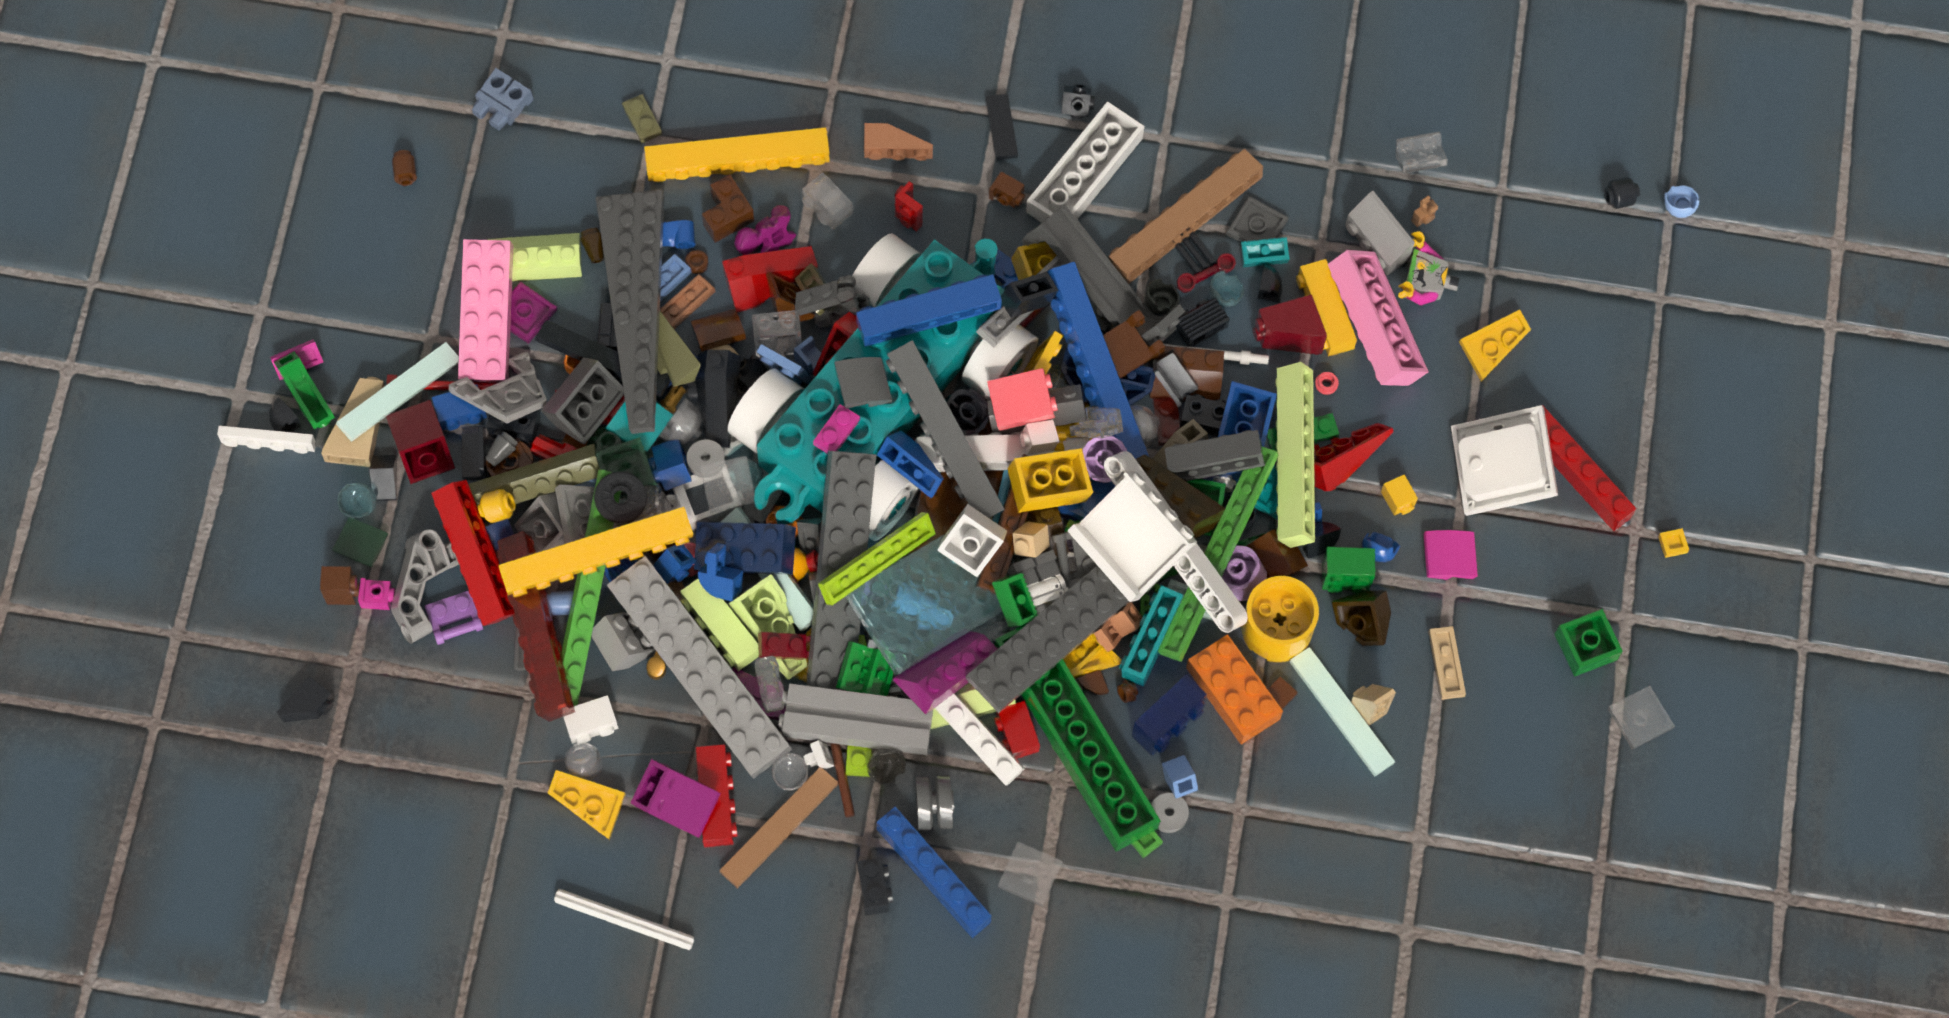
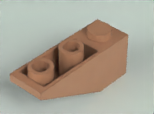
[864,123,933,161]

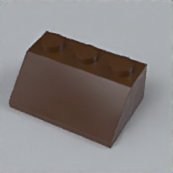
[1150,346,1224,402]

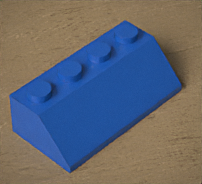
[1218,381,1277,484]

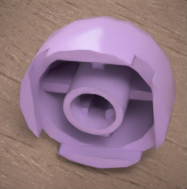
[1082,435,1127,483]

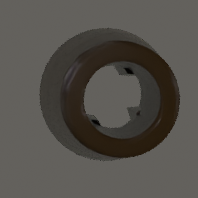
[580,228,605,264]

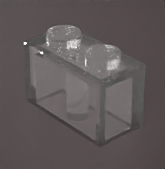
[802,172,853,229]

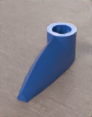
[662,220,695,249]

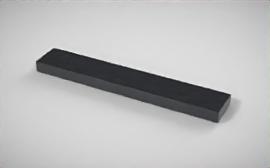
[535,320,671,397]

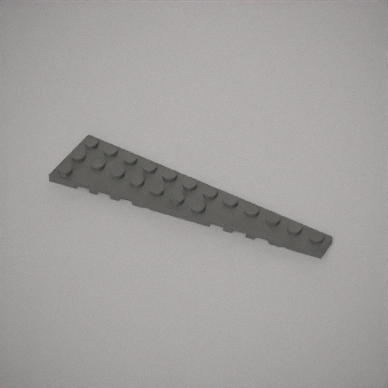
[596,189,665,434]

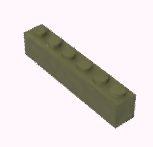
[468,444,602,508]

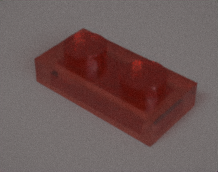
[1153,398,1180,446]

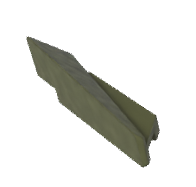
[657,311,700,387]

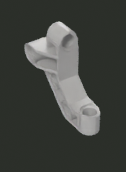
[391,529,459,644]

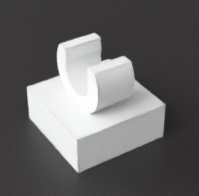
[803,740,835,770]

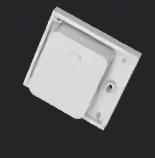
[1451,405,1558,516]

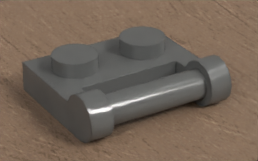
[1052,531,1097,582]

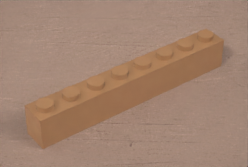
[1109,149,1263,284]

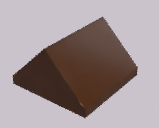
[766,272,815,327]
[1246,528,1308,579]

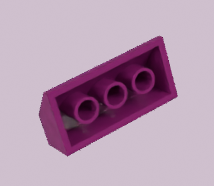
[893,629,997,714]

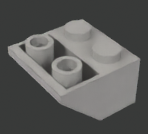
[591,612,656,672]

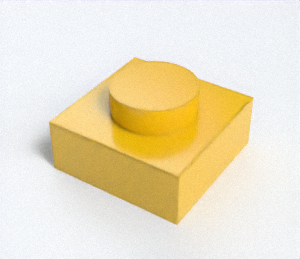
[1658,528,1689,558]

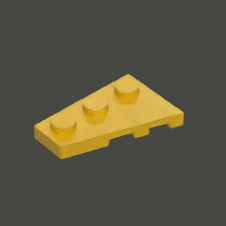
[1459,310,1531,381]

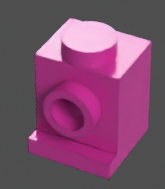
[358,578,396,610]

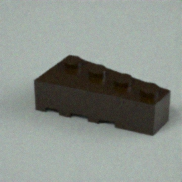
[1136,454,1226,539]

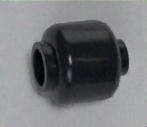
[1604,177,1640,209]

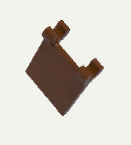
[1103,310,1166,379]

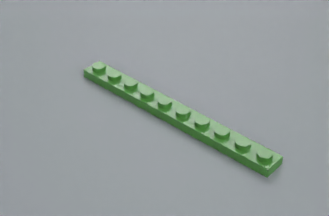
[1158,447,1279,662]
[551,470,621,709]

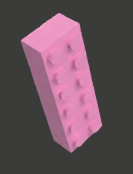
[458,239,513,383]
[1328,250,1429,386]

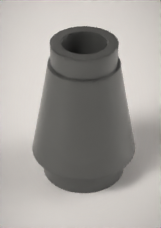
[485,431,518,467]

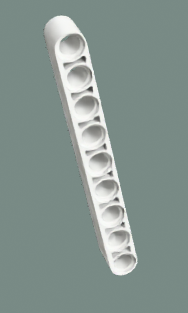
[1104,451,1248,633]

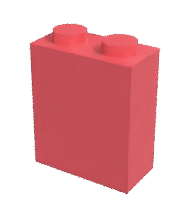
[987,368,1058,431]

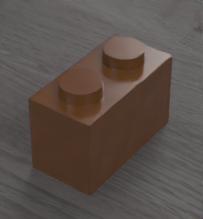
[320,566,360,605]

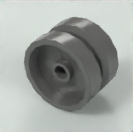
[915,775,954,831]

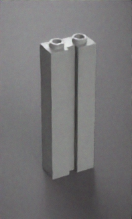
[778,684,933,755]

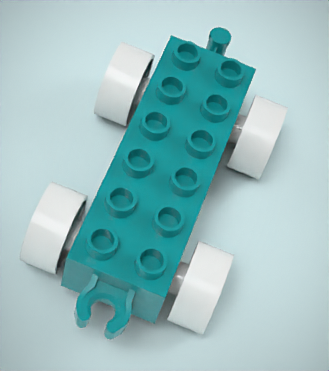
[728,233,1038,541]

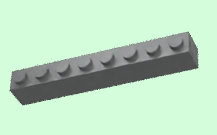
[886,340,1004,518]

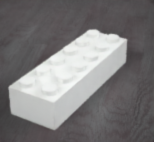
[1026,102,1144,223]

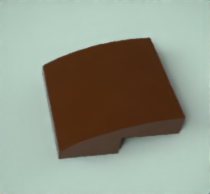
[690,309,746,352]

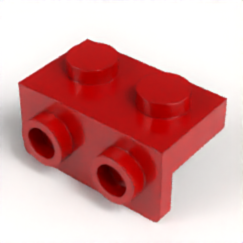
[895,181,923,232]

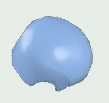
[1664,185,1700,218]

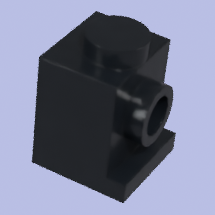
[738,355,769,392]

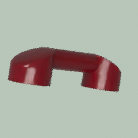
[1176,253,1236,293]

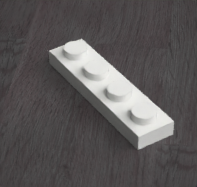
[217,426,316,454]

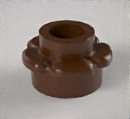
[1117,680,1138,703]

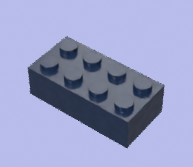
[694,522,796,575]

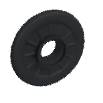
[594,471,647,523]

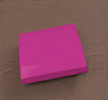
[1424,530,1478,580]

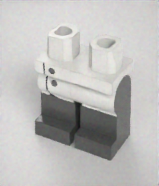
[1007,550,1069,615]

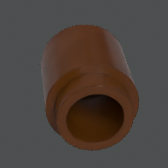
[392,150,417,186]

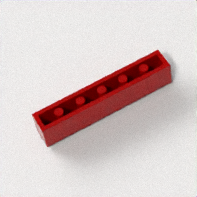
[1542,405,1637,532]
[431,480,518,626]

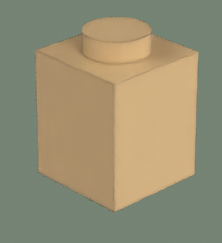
[1013,522,1050,558]

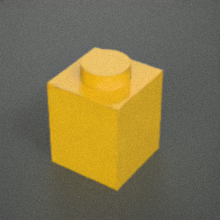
[1381,474,1418,516]

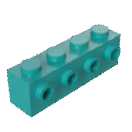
[1119,585,1183,687]

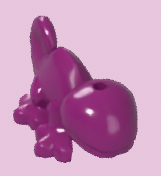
[734,205,796,255]

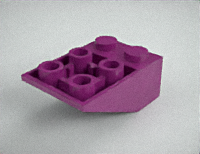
[630,759,721,838]

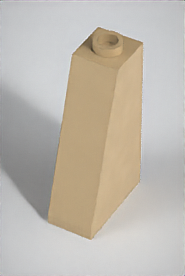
[322,377,385,467]

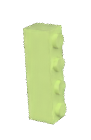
[680,578,759,671]

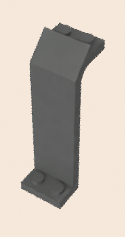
[1022,205,1185,347]

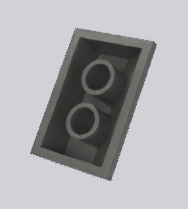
[541,357,624,444]

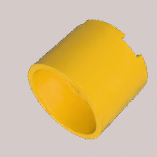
[1241,576,1319,662]

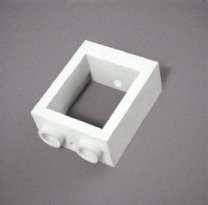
[673,464,745,531]

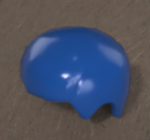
[1362,532,1400,563]

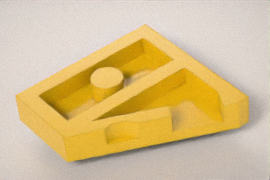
[1063,633,1122,679]

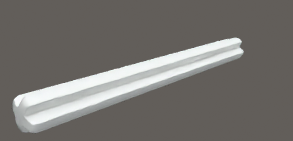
[554,889,694,950]

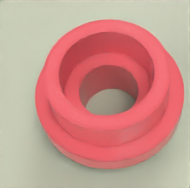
[1315,372,1339,395]

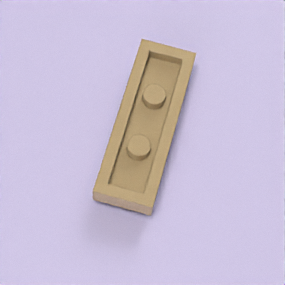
[1428,626,1466,700]

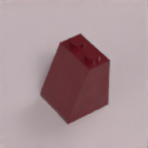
[1253,294,1327,355]
[386,400,455,484]

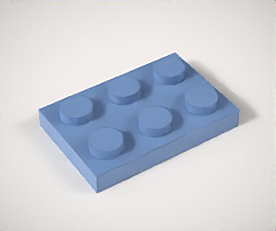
[757,344,813,386]

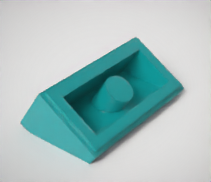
[1241,237,1290,267]

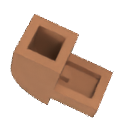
[1094,602,1142,652]

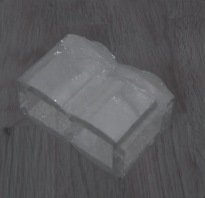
[755,656,785,713]

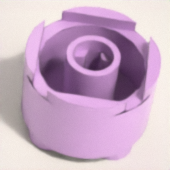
[1222,546,1267,601]

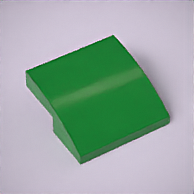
[836,641,899,696]

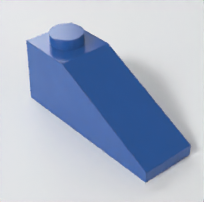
[877,431,944,498]

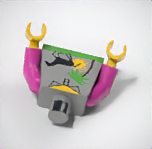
[1398,231,1460,305]

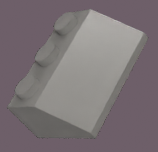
[1346,191,1415,276]

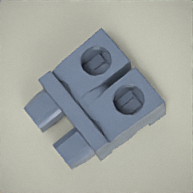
[472,68,534,131]

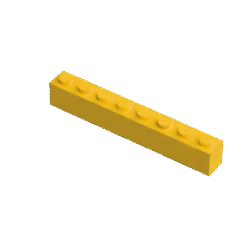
[644,128,830,182]
[498,507,693,597]

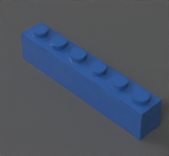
[856,274,1002,347]
[876,807,991,938]

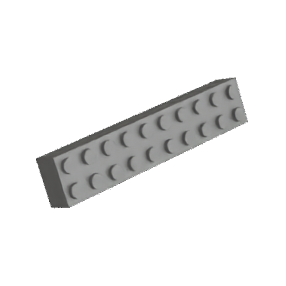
[607,556,792,779]

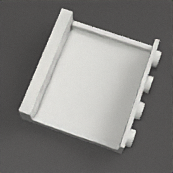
[1068,471,1197,602]

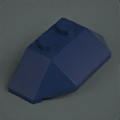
[1060,348,1156,406]

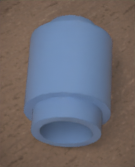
[545,591,574,616]

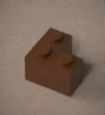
[702,174,754,243]

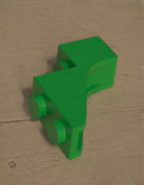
[274,351,335,429]

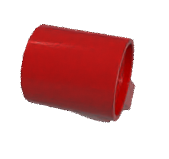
[530,434,577,460]

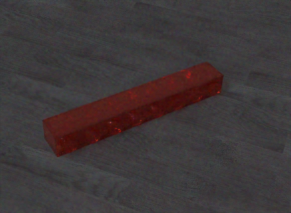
[497,531,575,722]

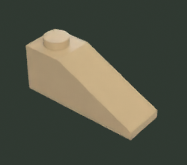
[1351,684,1396,726]

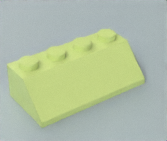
[488,233,582,281]

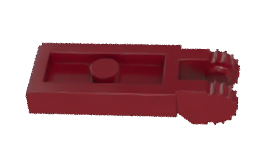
[758,632,811,660]

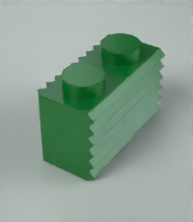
[992,573,1038,627]

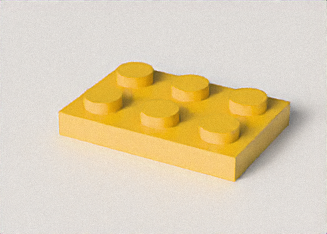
[1023,331,1063,374]

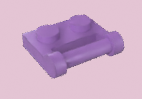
[425,591,484,645]

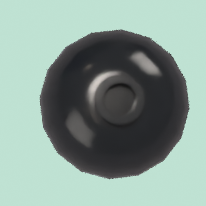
[945,389,989,436]

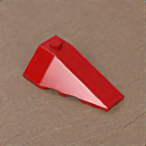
[722,246,818,313]
[1314,423,1394,492]

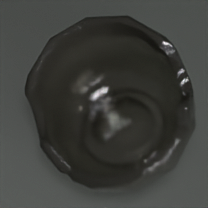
[867,748,906,785]

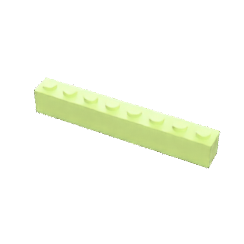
[1275,362,1315,548]

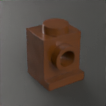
[989,171,1026,208]

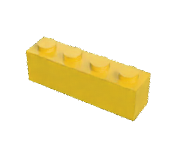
[1296,259,1357,356]

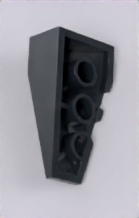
[695,350,741,448]

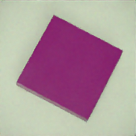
[510,281,557,344]

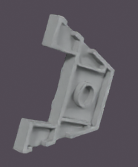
[449,351,547,423]

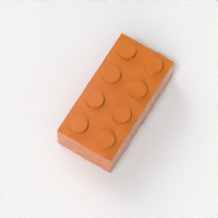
[1186,634,1283,745]

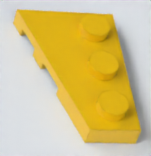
[548,770,626,840]

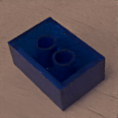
[1132,674,1207,756]

